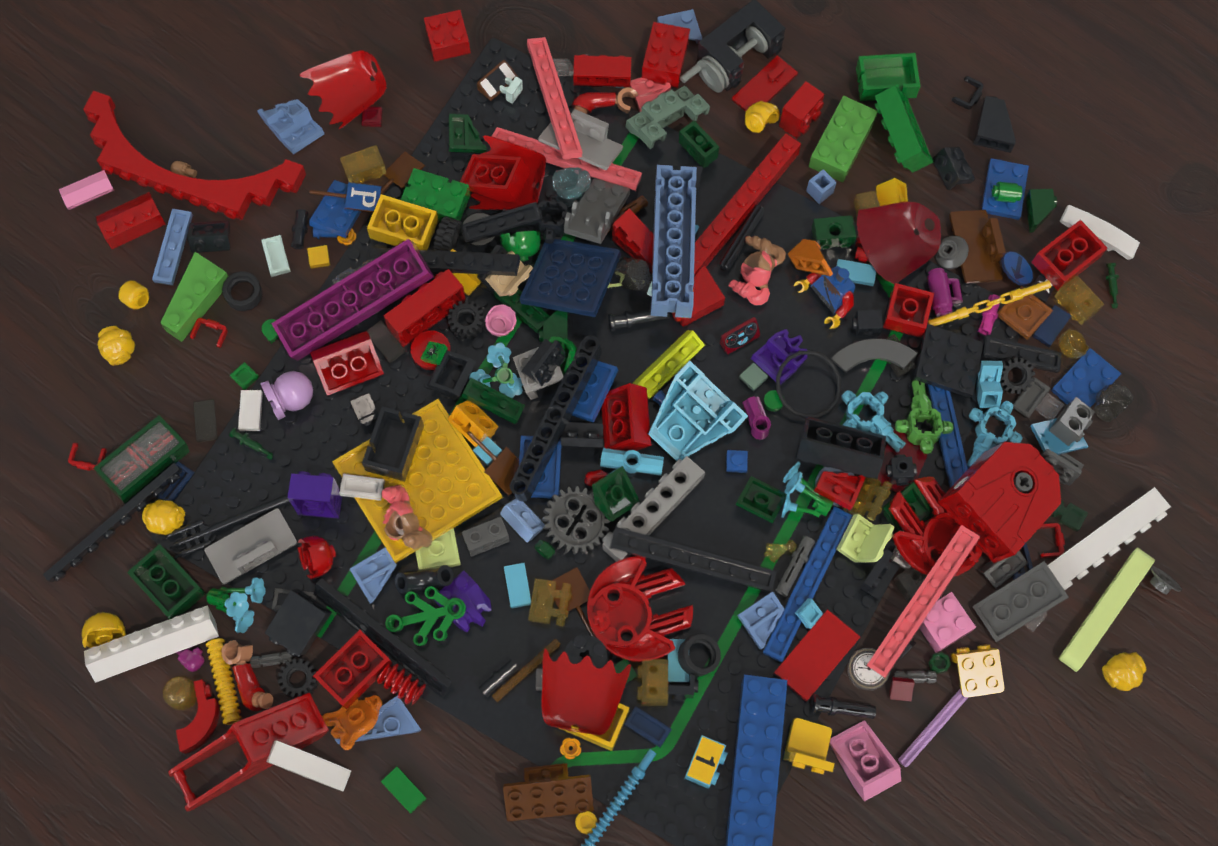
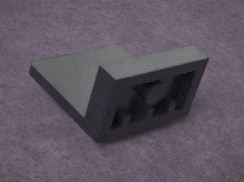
[521,339,566,386]

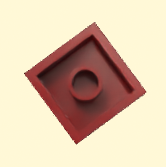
[424,10,471,62]
[779,81,824,139]
[883,283,934,338]

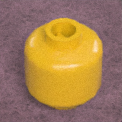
[119,280,149,309]

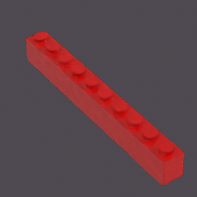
[694,133,801,277]

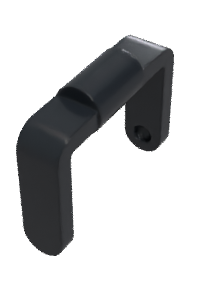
[952,76,984,110]

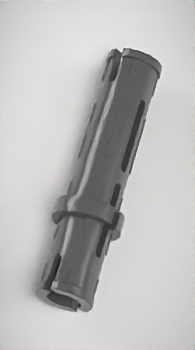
[776,536,815,597]

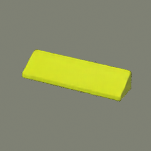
[633,330,705,399]

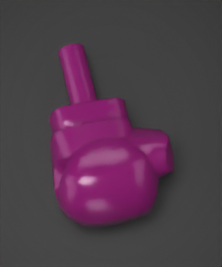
[176,647,205,672]

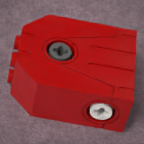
[938,442,1061,563]

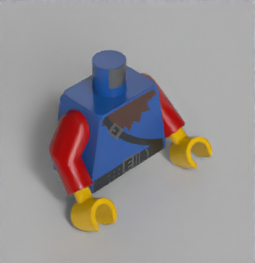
[794,266,855,329]

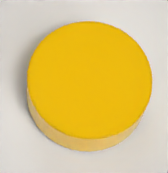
[575,811,597,834]

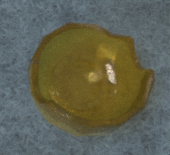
[1059,329,1089,359]
[162,676,197,710]

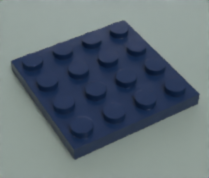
[520,239,621,317]

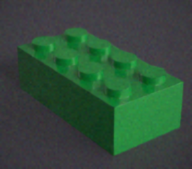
[875,85,933,173]

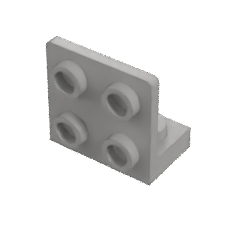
[513,347,564,400]

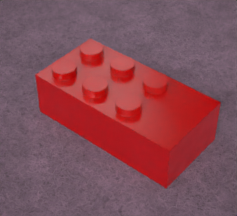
[384,269,466,348]

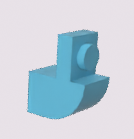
[976,361,1003,408]

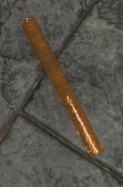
[492,639,561,702]

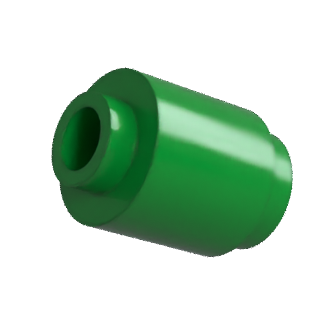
[992,182,1022,203]

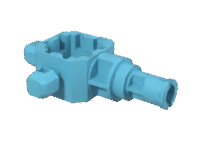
[842,390,906,452]
[967,401,1023,469]

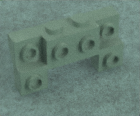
[625,86,710,149]

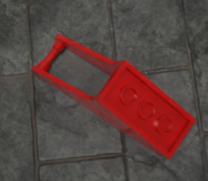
[168,693,329,811]

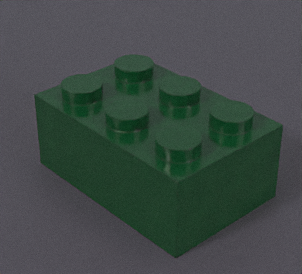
[127,544,206,619]

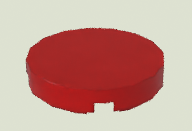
[411,331,451,370]

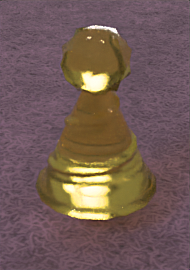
[764,540,797,563]

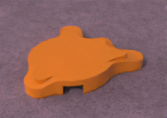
[322,695,382,750]

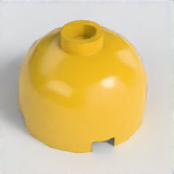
[81,612,126,648]

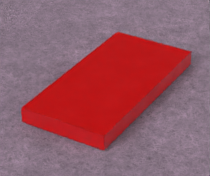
[774,609,860,702]

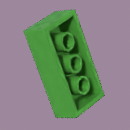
[809,96,878,183]

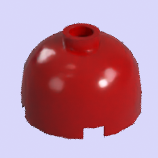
[298,536,336,579]

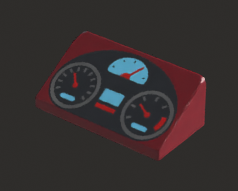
[720,317,760,354]

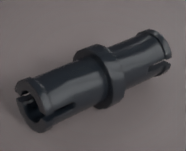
[291,209,309,250]
[478,659,519,697]

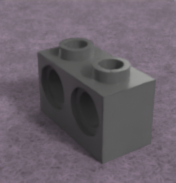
[1049,397,1095,446]

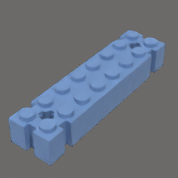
[651,165,697,318]

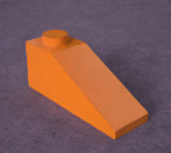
[788,239,833,276]

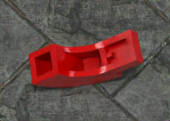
[176,679,220,754]

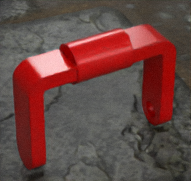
[190,318,228,348]
[68,442,107,471]
[1039,523,1065,558]

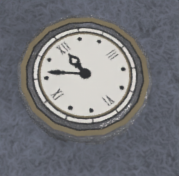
[847,648,890,691]

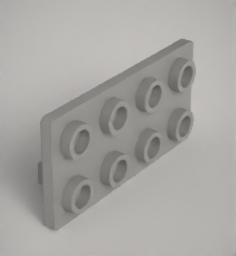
[538,109,623,170]
[204,508,297,584]

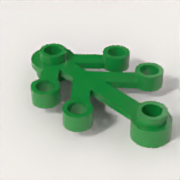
[385,586,466,646]

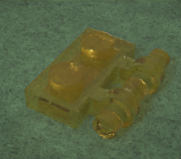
[843,477,892,521]
[528,579,572,626]

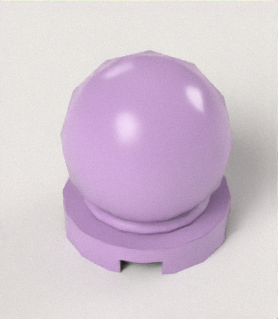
[261,371,313,420]

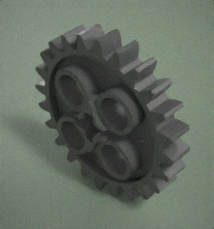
[542,486,610,554]

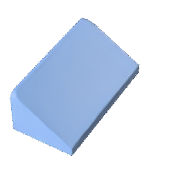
[500,499,545,542]

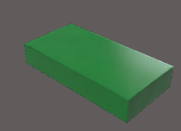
[381,767,427,814]

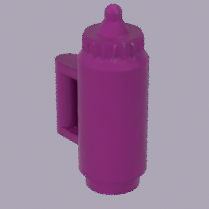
[927,268,963,317]

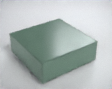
[739,363,768,392]

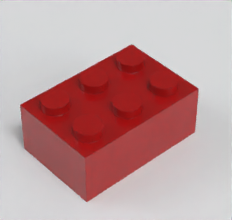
[641,22,690,88]
[1031,219,1107,291]
[313,630,393,710]

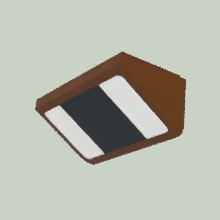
[477,60,518,101]

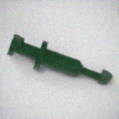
[1105,263,1119,309]
[229,427,273,459]

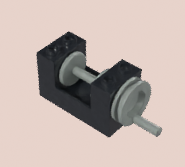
[680,0,786,93]

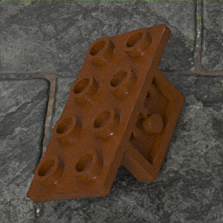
[949,210,1006,283]
[503,763,594,821]

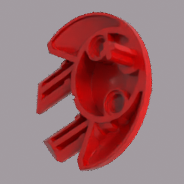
[889,477,983,577]
[587,556,693,662]

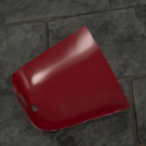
[857,202,941,284]

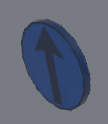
[1001,251,1033,286]

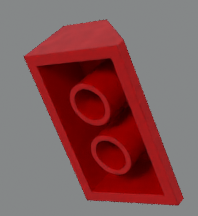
[96,192,166,249]
[310,331,384,396]
[602,383,651,451]

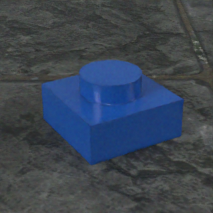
[726,450,748,473]

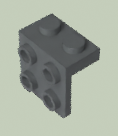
[1041,449,1084,486]

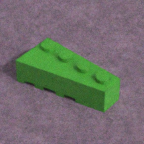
[161,252,229,342]

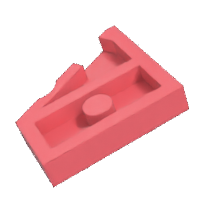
[630,78,671,112]

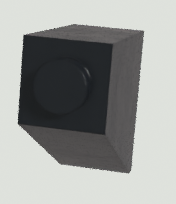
[973,96,1016,153]

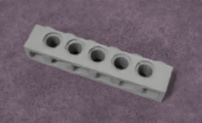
[602,456,705,562]

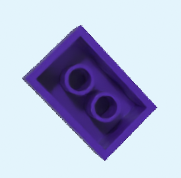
[288,471,342,519]

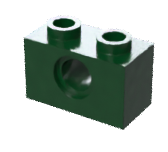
[678,120,720,169]
[811,215,856,250]

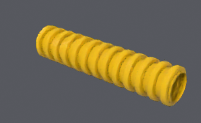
[206,638,242,725]

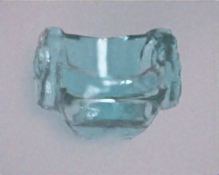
[552,167,591,200]

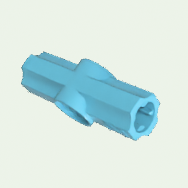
[600,448,664,475]

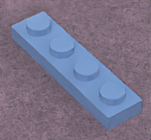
[152,209,193,286]

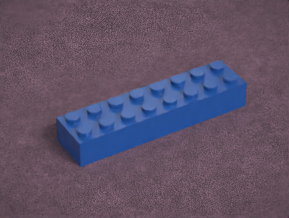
[726,675,787,846]

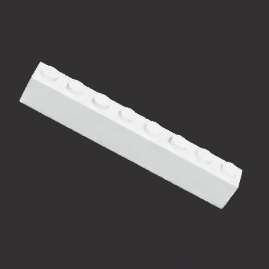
[1048,487,1171,590]

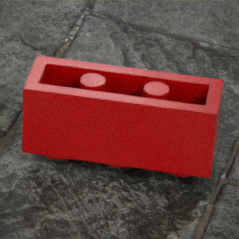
[573,54,631,87]

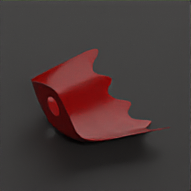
[300,50,386,129]
[469,135,546,210]
[542,648,631,735]

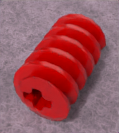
[377,662,426,706]

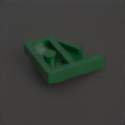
[448,114,487,153]

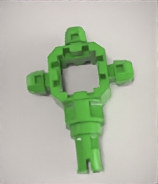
[895,380,953,454]

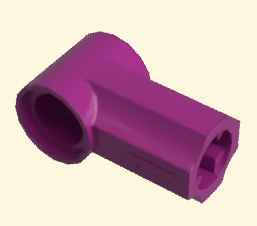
[742,396,771,440]

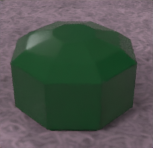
[535,540,555,560]
[928,652,951,674]

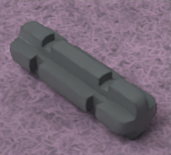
[250,652,293,668]
[894,671,937,683]

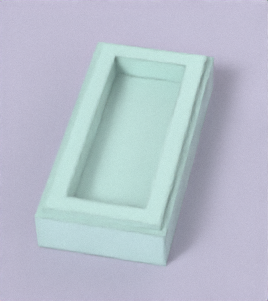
[261,235,291,277]

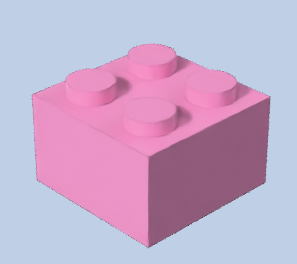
[919,592,976,653]

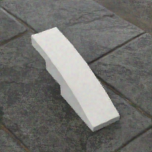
[1060,205,1140,260]
[266,741,351,791]

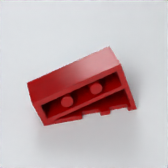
[612,208,653,275]

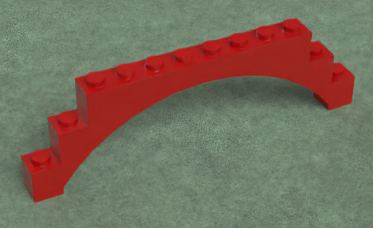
[83,90,306,220]

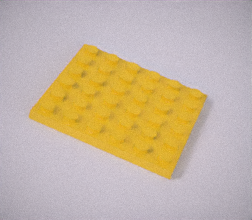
[332,399,502,563]

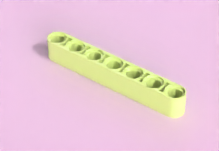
[1058,547,1155,672]

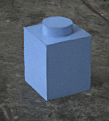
[806,169,836,204]

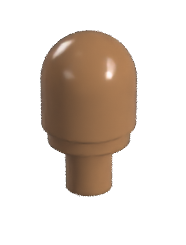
[170,161,197,178]

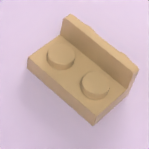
[486,251,533,296]

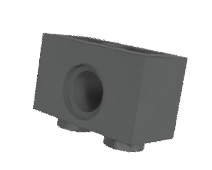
[462,517,510,557]

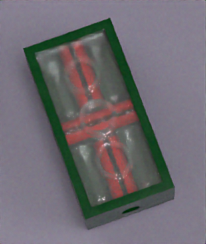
[94,415,190,504]

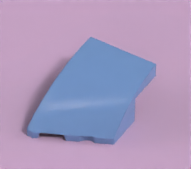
[257,99,324,155]

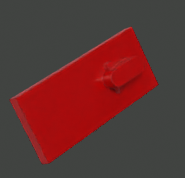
[731,55,798,112]

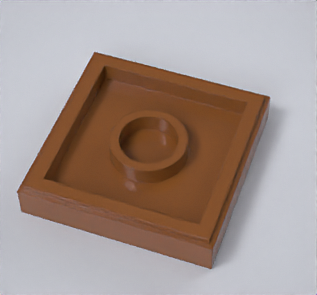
[998,286,1053,340]

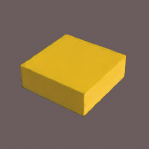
[307,245,330,269]

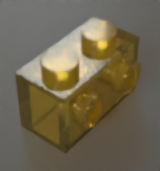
[340,145,386,184]
[1055,276,1104,325]
[637,659,668,706]

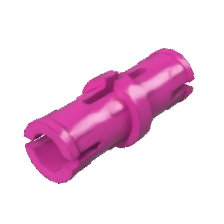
[978,294,1000,335]

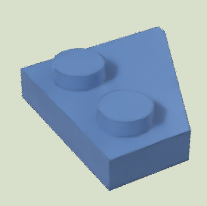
[657,9,702,44]
[350,547,397,604]
[737,592,784,649]

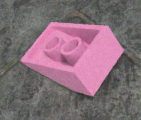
[829,720,901,801]

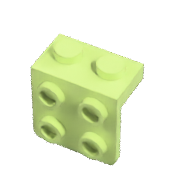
[836,514,894,563]

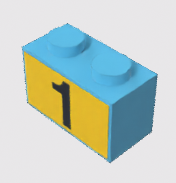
[684,735,728,789]

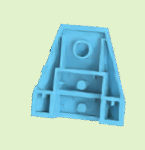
[648,360,748,461]

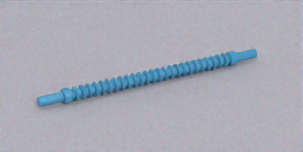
[581,749,656,846]

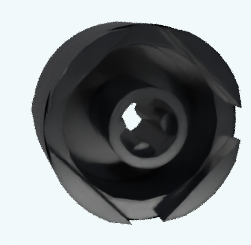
[565,635,607,669]

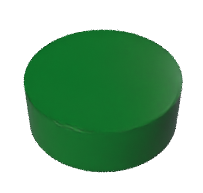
[763,390,784,412]

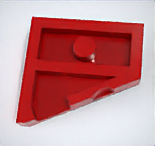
[813,471,866,510]

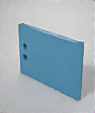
[1030,418,1088,455]

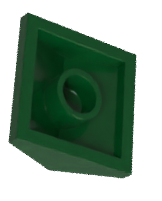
[592,466,641,521]
[735,476,787,523]
[882,482,934,532]

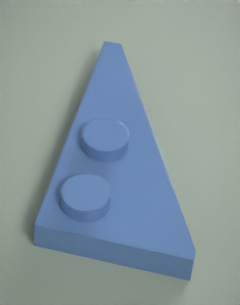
[335,695,421,745]

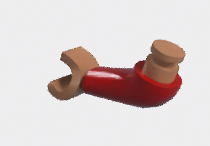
[571,87,639,114]
[221,640,273,711]

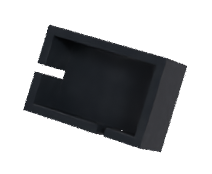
[362,406,424,482]

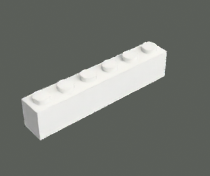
[84,605,219,683]

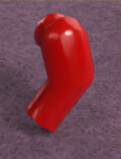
[584,470,608,486]

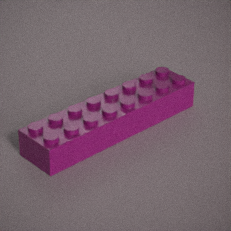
[271,239,434,361]

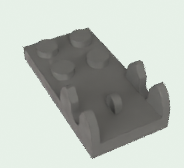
[564,178,630,244]
[972,561,1069,642]

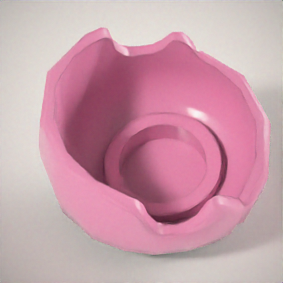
[485,304,517,337]

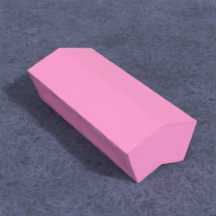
[59,170,114,210]

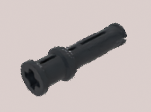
[608,309,670,331]
[810,694,876,719]

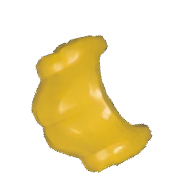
[745,101,780,133]
[97,326,135,366]
[142,499,185,535]
[1102,652,1147,691]

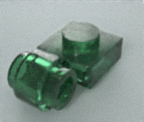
[1050,500,1088,532]

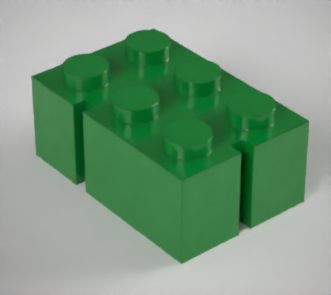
[856,53,920,101]
[401,168,470,223]

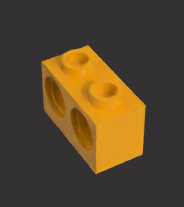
[447,400,499,447]

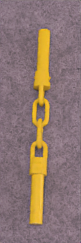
[928,280,1051,326]

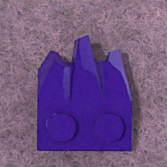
[751,329,808,385]
[434,571,492,632]

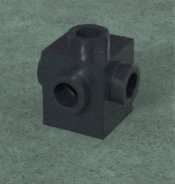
[886,455,917,486]

